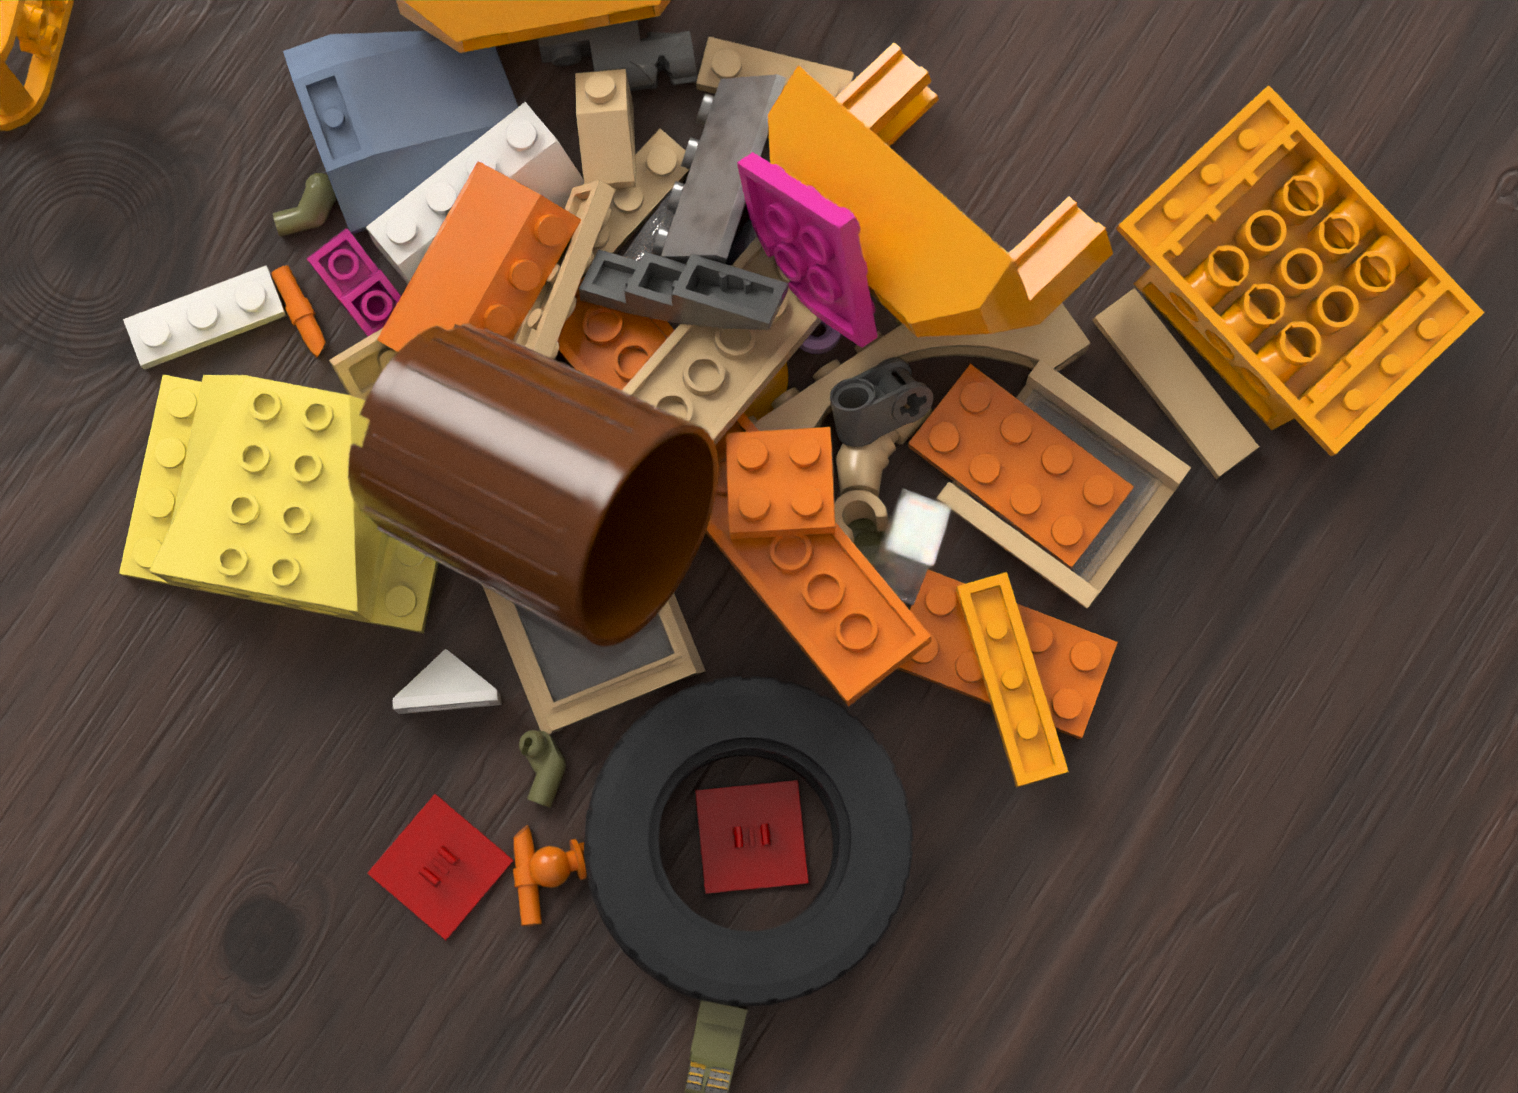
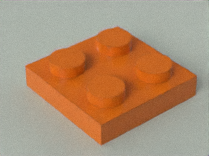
[726,427,836,539]

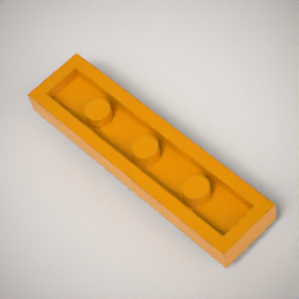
[956,572,1068,788]

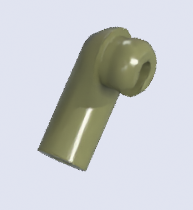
[519,730,566,808]

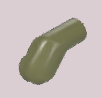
[273,173,337,237]

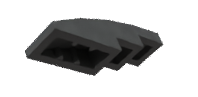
[579,249,789,330]

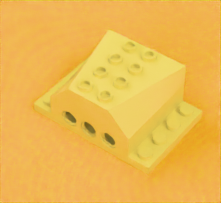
[119,375,438,633]

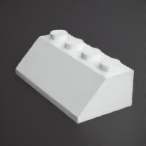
[366,102,584,284]

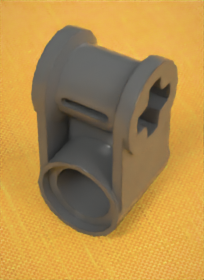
[830,357,933,447]

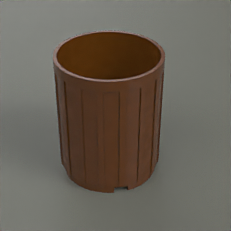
[348,324,719,647]

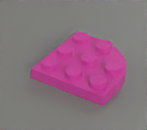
[737,152,878,348]

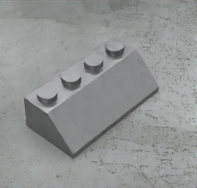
[651,74,786,264]

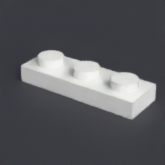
[123,265,287,370]

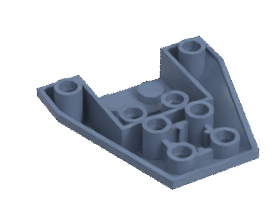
[283,31,518,235]

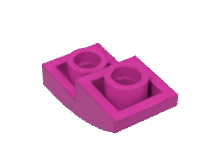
[306,228,401,337]

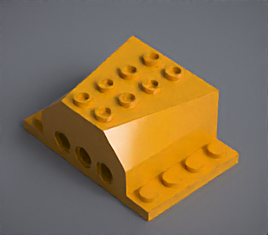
[1115,85,1485,456]

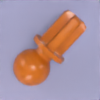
[530,838,587,888]

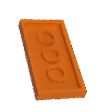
[908,364,1134,570]
[897,568,1118,739]

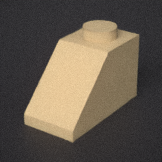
[575,69,636,189]

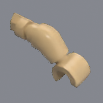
[835,404,933,543]

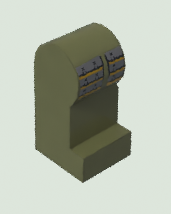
[684,1000,748,1093]

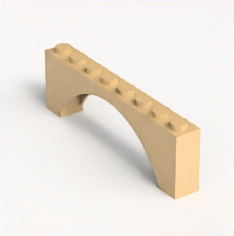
[748,247,1090,431]

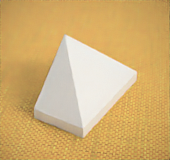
[393,649,501,714]

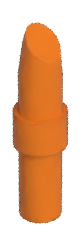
[271,265,326,358]
[513,825,542,926]

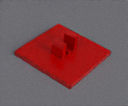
[695,780,808,894]
[367,794,514,940]

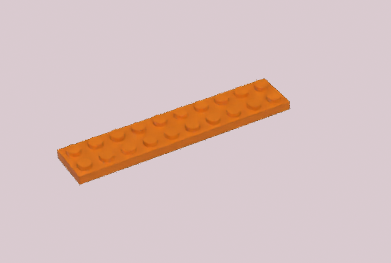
[557,277,932,706]

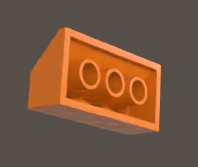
[377,161,581,352]

